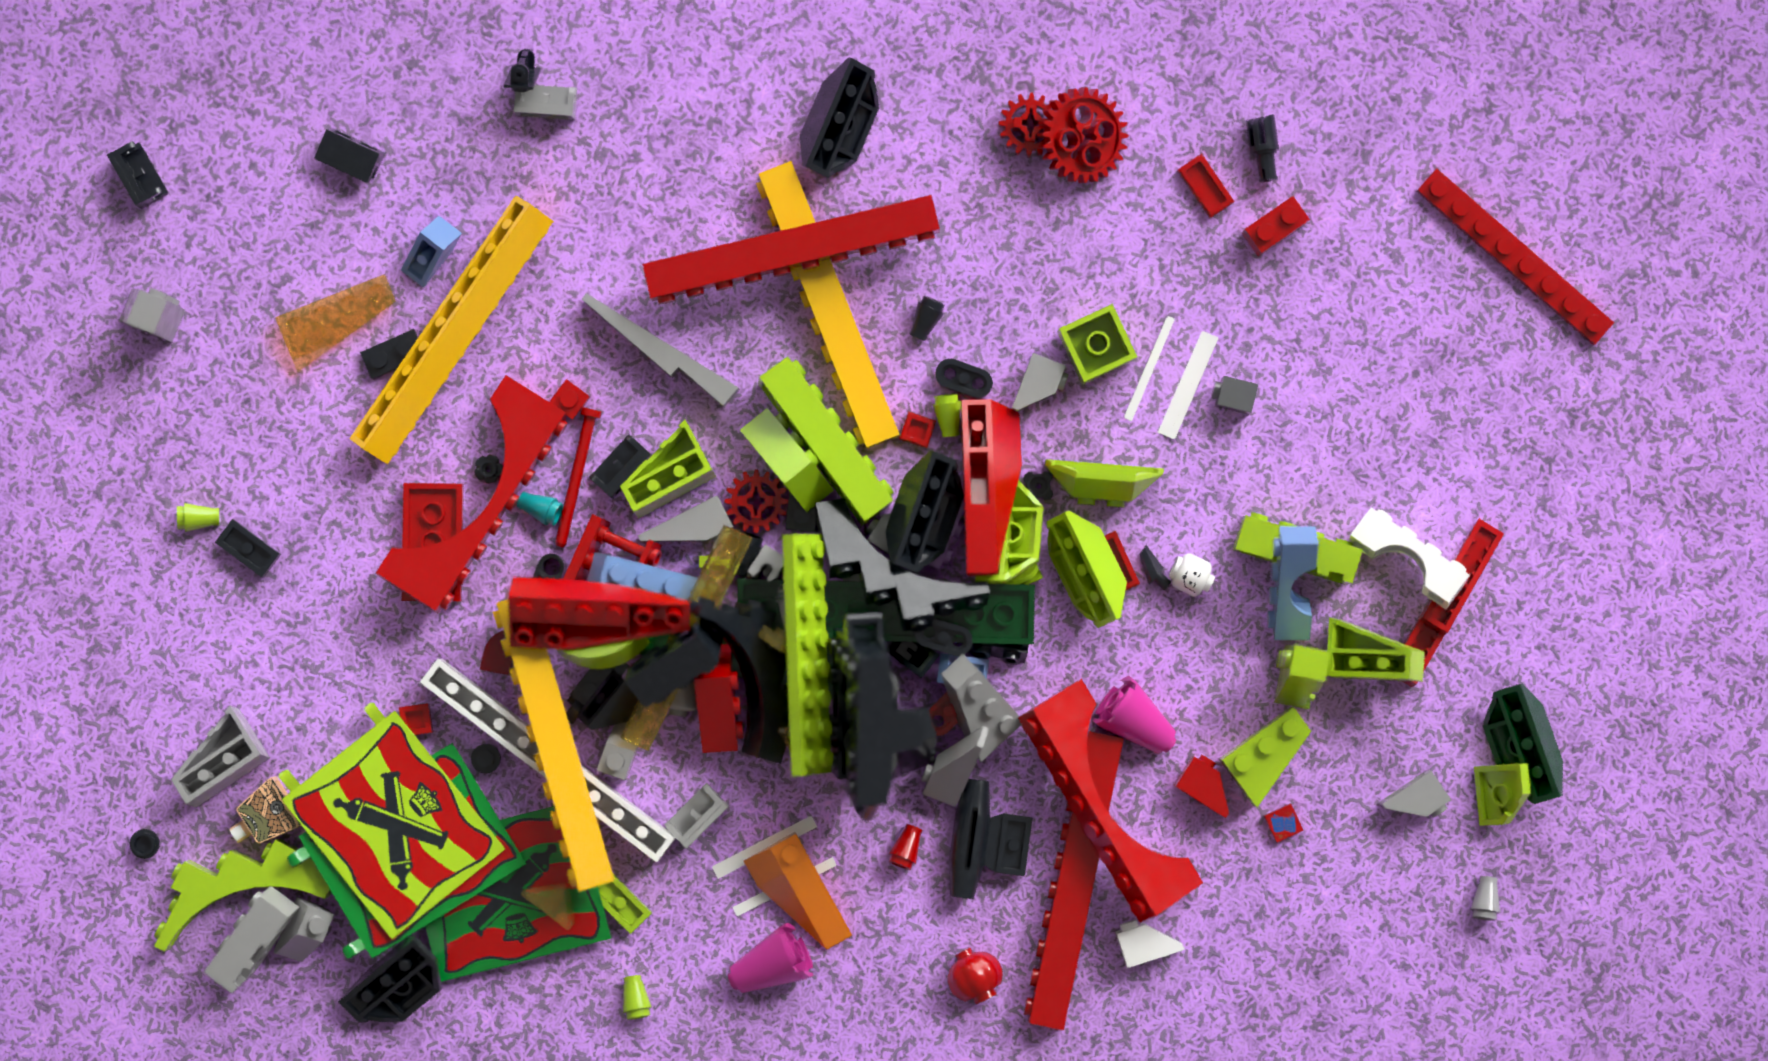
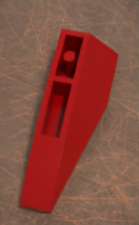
[961,399,1022,576]
[508,577,690,650]

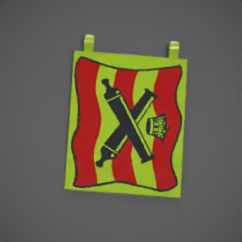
[279,702,505,940]

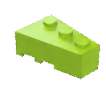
[740,408,834,512]
[1326,617,1424,682]
[1274,645,1330,709]
[1219,707,1311,808]

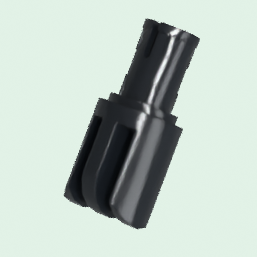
[1246,114,1279,183]

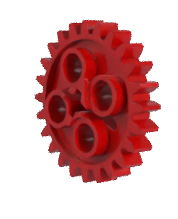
[1037,87,1129,183]

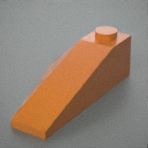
[744,832,852,950]

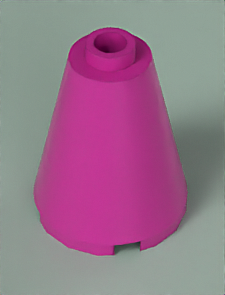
[1093,676,1176,754]
[728,923,813,993]

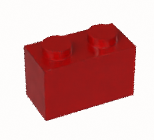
[1242,196,1310,257]

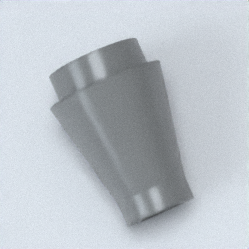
[1470,876,1500,921]

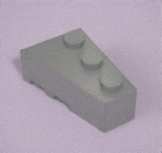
[119,288,185,342]
[204,886,299,993]

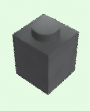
[1211,376,1259,415]

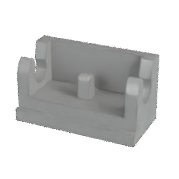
[514,85,577,120]
[746,544,784,582]
[665,783,729,849]

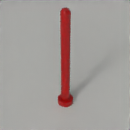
[555,407,602,548]

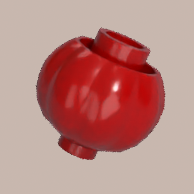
[947,948,1003,1005]

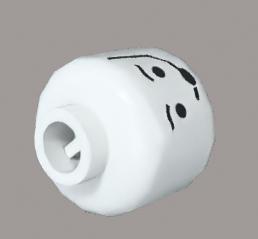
[1169,553,1215,597]

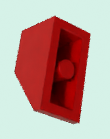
[1173,754,1229,818]

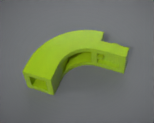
[556,637,650,669]

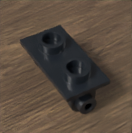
[504,49,541,92]
[969,643,1029,665]

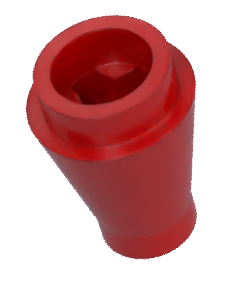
[888,824,923,870]

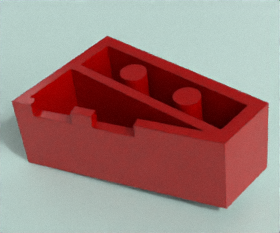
[694,644,744,753]

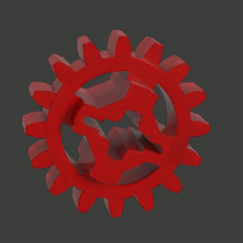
[998,93,1052,158]
[724,469,789,534]

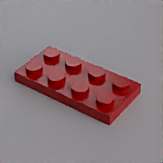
[401,483,464,602]

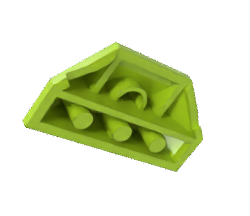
[1044,459,1164,508]
[975,480,1044,583]
[1046,510,1127,628]

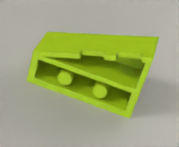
[620,419,717,518]

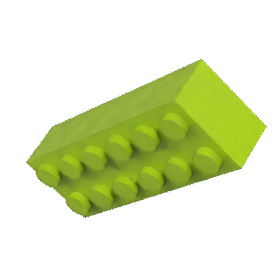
[758,356,894,526]

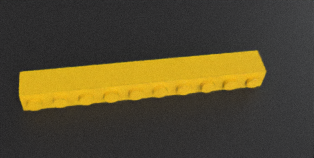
[756,161,900,449]
[349,195,554,465]
[493,599,614,891]

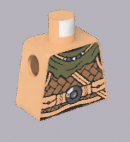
[229,776,302,844]

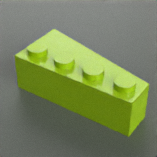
[1233,512,1363,585]

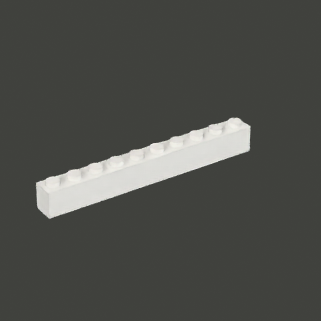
[420,658,676,862]

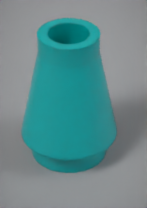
[517,492,563,526]

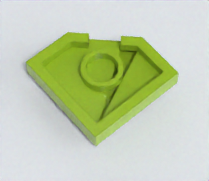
[1474,763,1530,826]

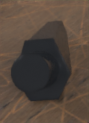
[1140,545,1172,590]

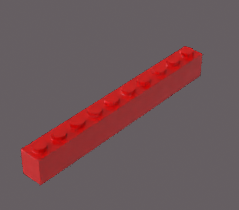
[642,195,940,305]
[1024,731,1124,1031]

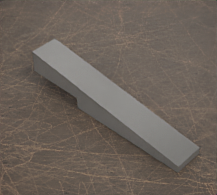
[582,293,740,407]

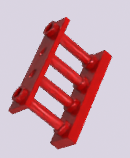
[563,514,662,581]

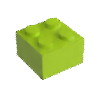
[1057,304,1138,385]

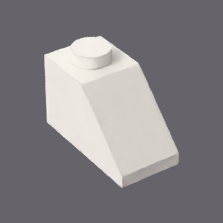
[1115,920,1184,968]

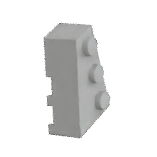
[941,654,1022,762]
[171,705,270,808]

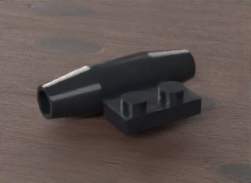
[949,779,1033,899]

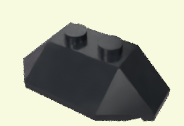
[799,57,879,178]
[885,450,964,573]
[338,936,442,1023]

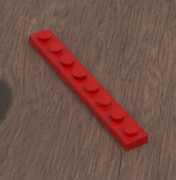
[1416,168,1615,345]

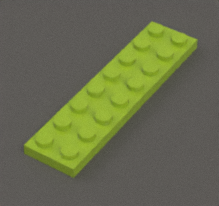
[782,534,833,776]

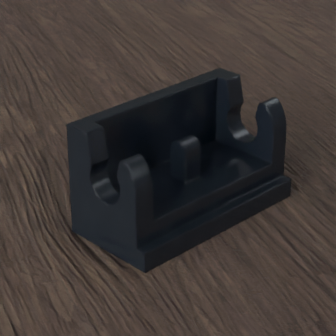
[314,128,386,183]
[107,141,169,209]
[589,434,652,499]

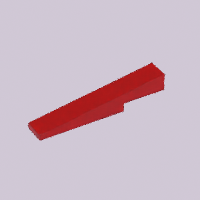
[1402,518,1504,687]

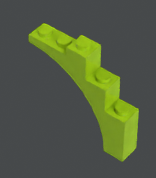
[154,839,332,952]

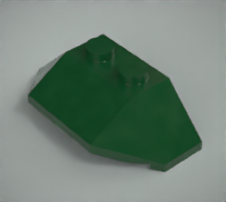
[1482,683,1563,804]

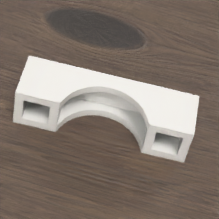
[1349,508,1469,609]

